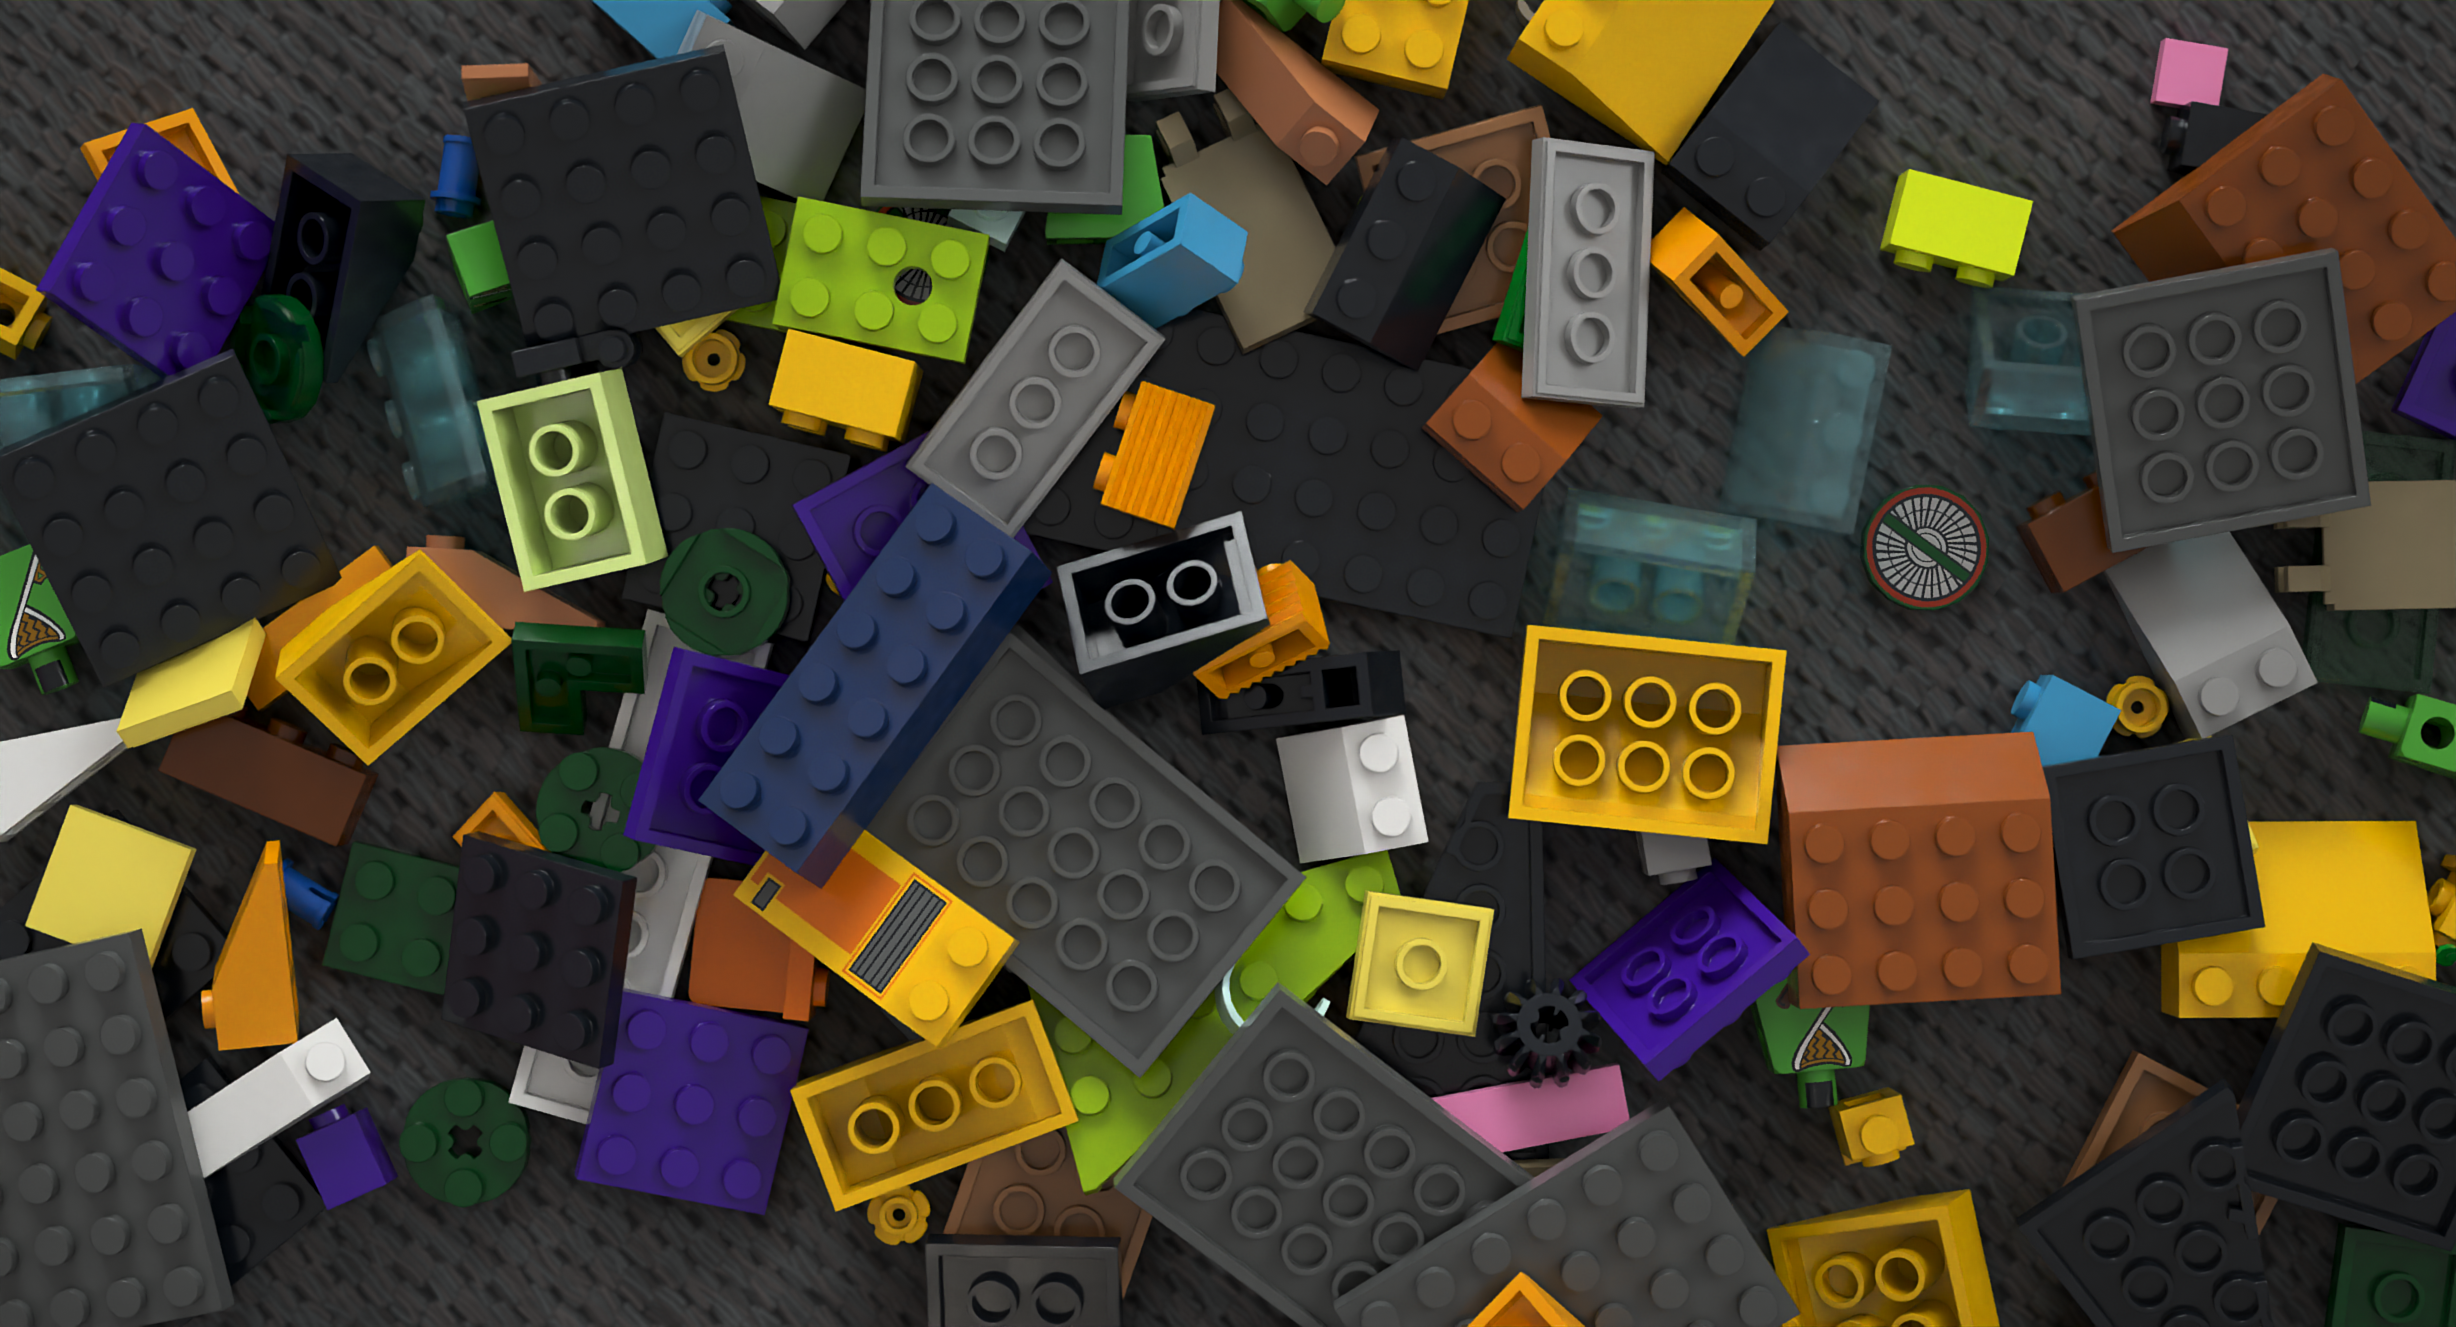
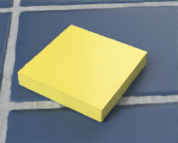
[116,618,266,748]
[25,804,197,968]
[1346,890,1494,1037]

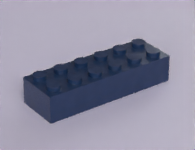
[698,483,1052,889]

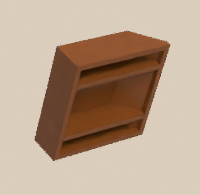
[2111,74,2456,384]
[1775,732,2061,1009]

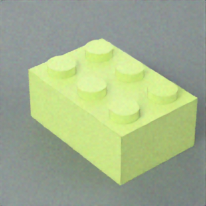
[477,368,668,592]

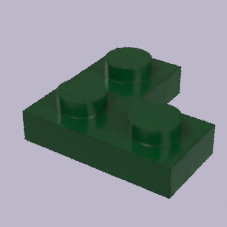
[512,622,648,735]

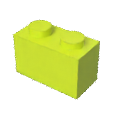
[1880,169,2033,288]

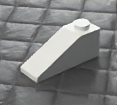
[0,718,128,842]
[187,1018,371,1179]

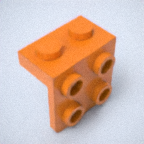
[688,877,830,1021]

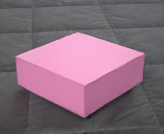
[2150,38,2228,108]

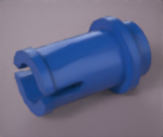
[430,135,481,219]
[283,858,339,930]

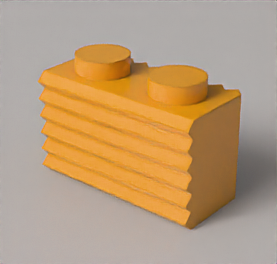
[1093,381,1215,530]
[1193,560,1330,699]

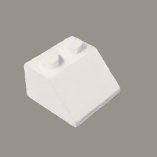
[1276,714,1429,863]

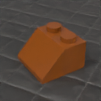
[1422,342,1603,513]

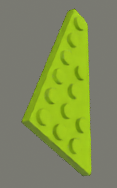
[1027,850,1401,1196]

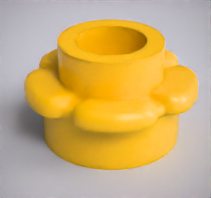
[682,329,746,392]
[2106,676,2169,738]
[867,1185,931,1245]

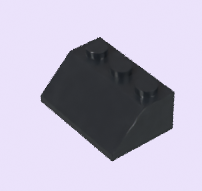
[1303,137,1506,371]

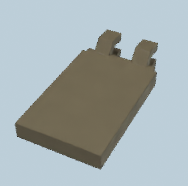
[1155,88,1336,354]
[2274,480,2456,611]

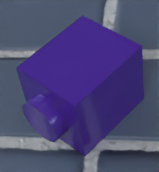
[296,1103,398,1211]

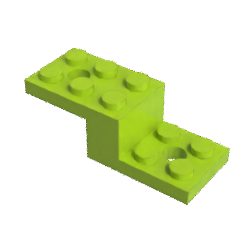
[725,196,991,364]

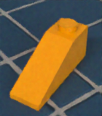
[201,840,300,1051]

